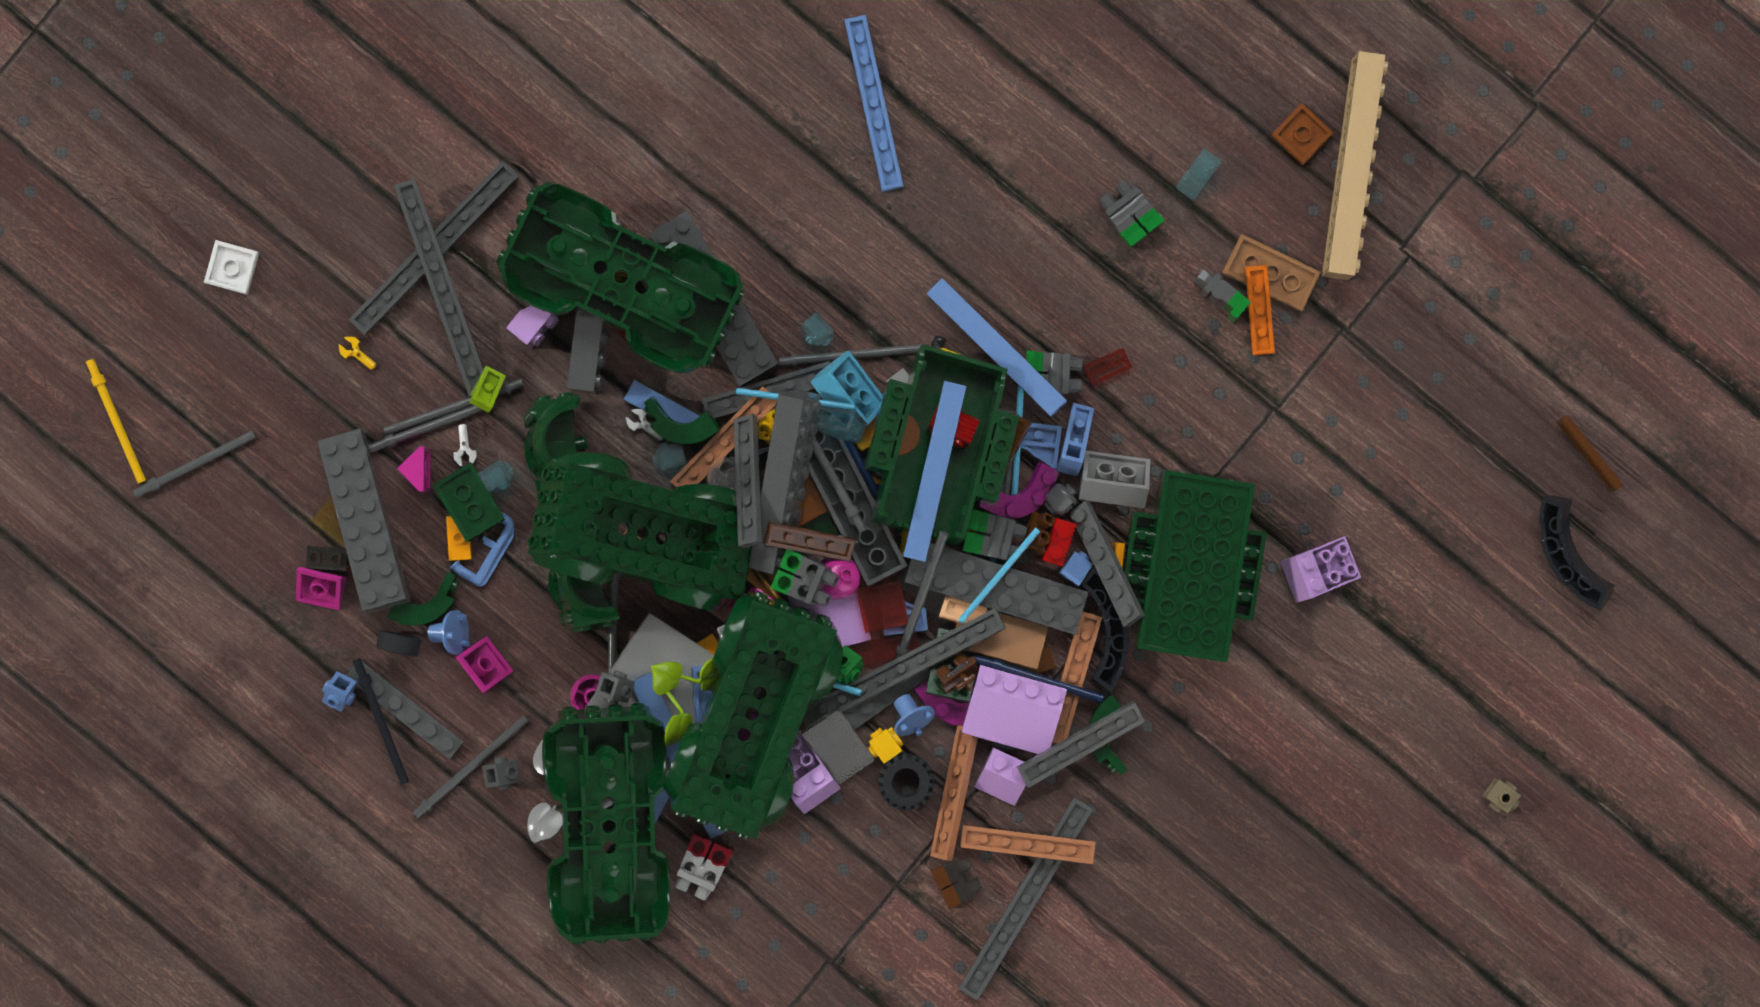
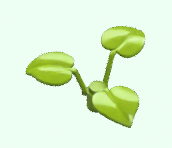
[651,658,719,747]

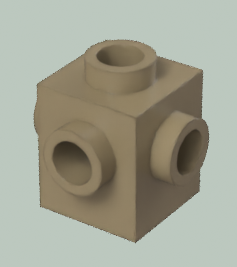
[1482,778,1521,814]

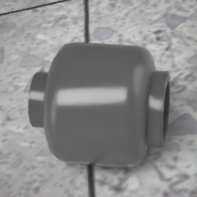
[1044,483,1077,516]

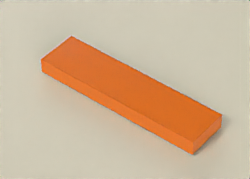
[1245,265,1275,355]

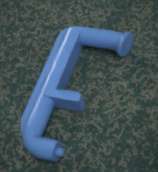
[449,512,514,586]

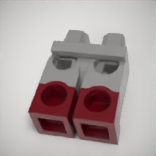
[676,831,734,900]

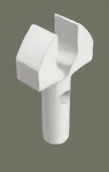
[626,409,663,441]
[453,424,477,467]

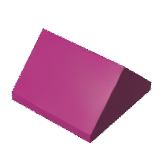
[397,446,431,493]
[296,567,347,610]
[456,636,513,693]

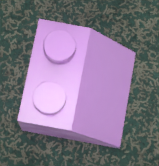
[974,747,1026,806]

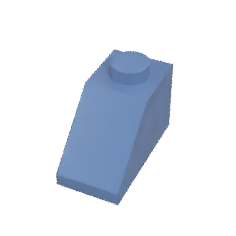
[1058,551,1093,586]

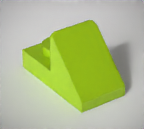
[469,366,506,413]

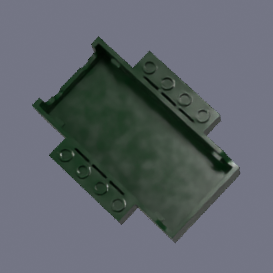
[864,344,1020,546]
[1123,470,1267,662]

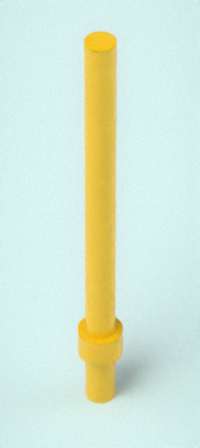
[86,359,146,484]

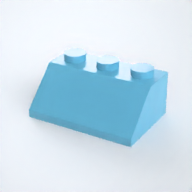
[811,350,883,434]

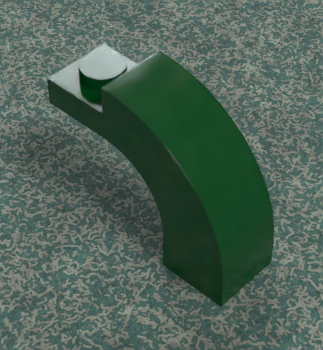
[643,396,721,444]
[387,572,459,625]
[1088,694,1128,775]

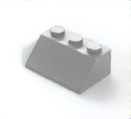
[1079,450,1150,508]

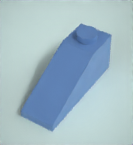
[1056,403,1094,477]

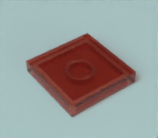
[856,581,908,634]

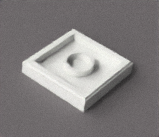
[204,240,260,295]

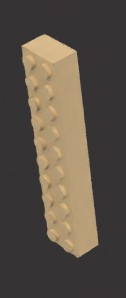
[1322,51,1388,280]

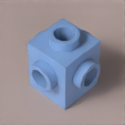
[322,671,357,712]

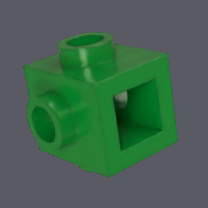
[836,645,864,685]

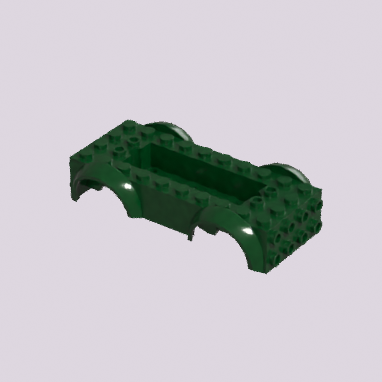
[496,182,745,373]
[523,392,619,633]
[528,453,752,612]
[664,591,843,839]
[542,703,670,945]

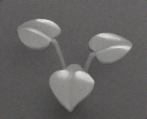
[527,740,615,844]

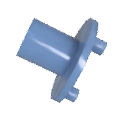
[428,610,470,654]
[893,694,935,736]

